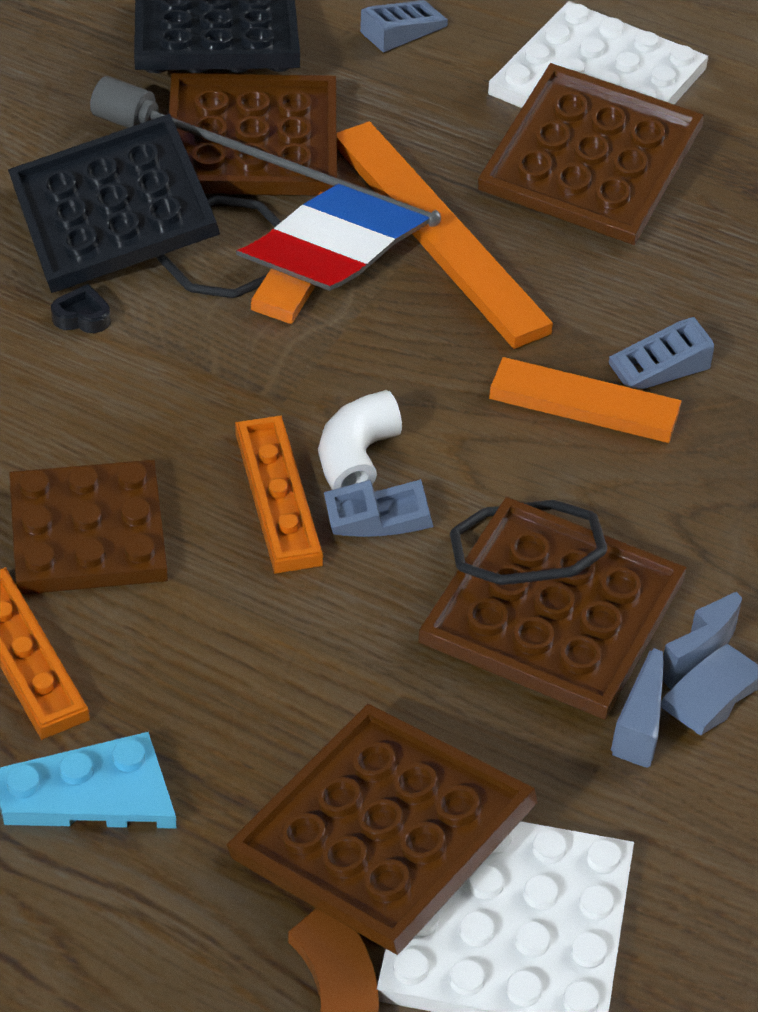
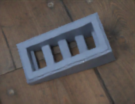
[360,0,448,53]
[609,317,714,390]
[611,648,664,768]

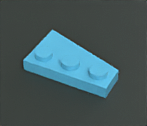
[0,732,177,829]

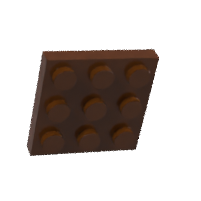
[9,459,168,594]

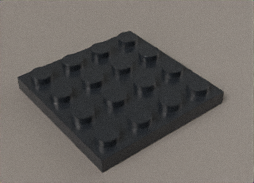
[134,0,300,73]
[8,114,220,293]

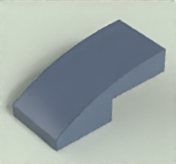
[324,479,434,537]
[662,592,742,690]
[660,644,758,736]

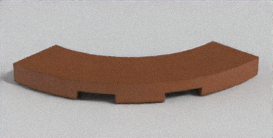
[288,908,379,1012]

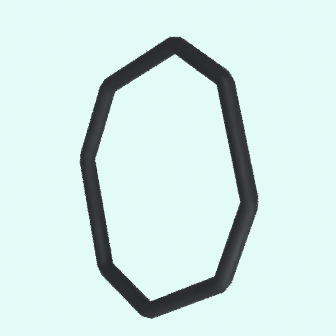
[156,195,281,298]
[450,500,608,585]

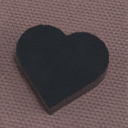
[51,284,111,333]

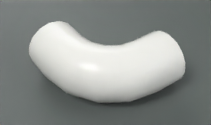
[318,390,402,490]

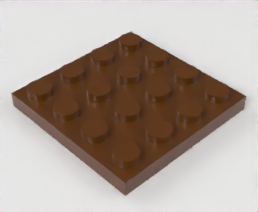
[478,63,704,246]
[169,73,337,196]
[419,497,687,720]
[227,704,538,955]

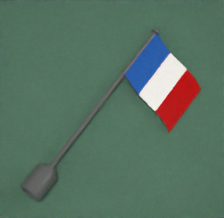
[90,76,441,291]

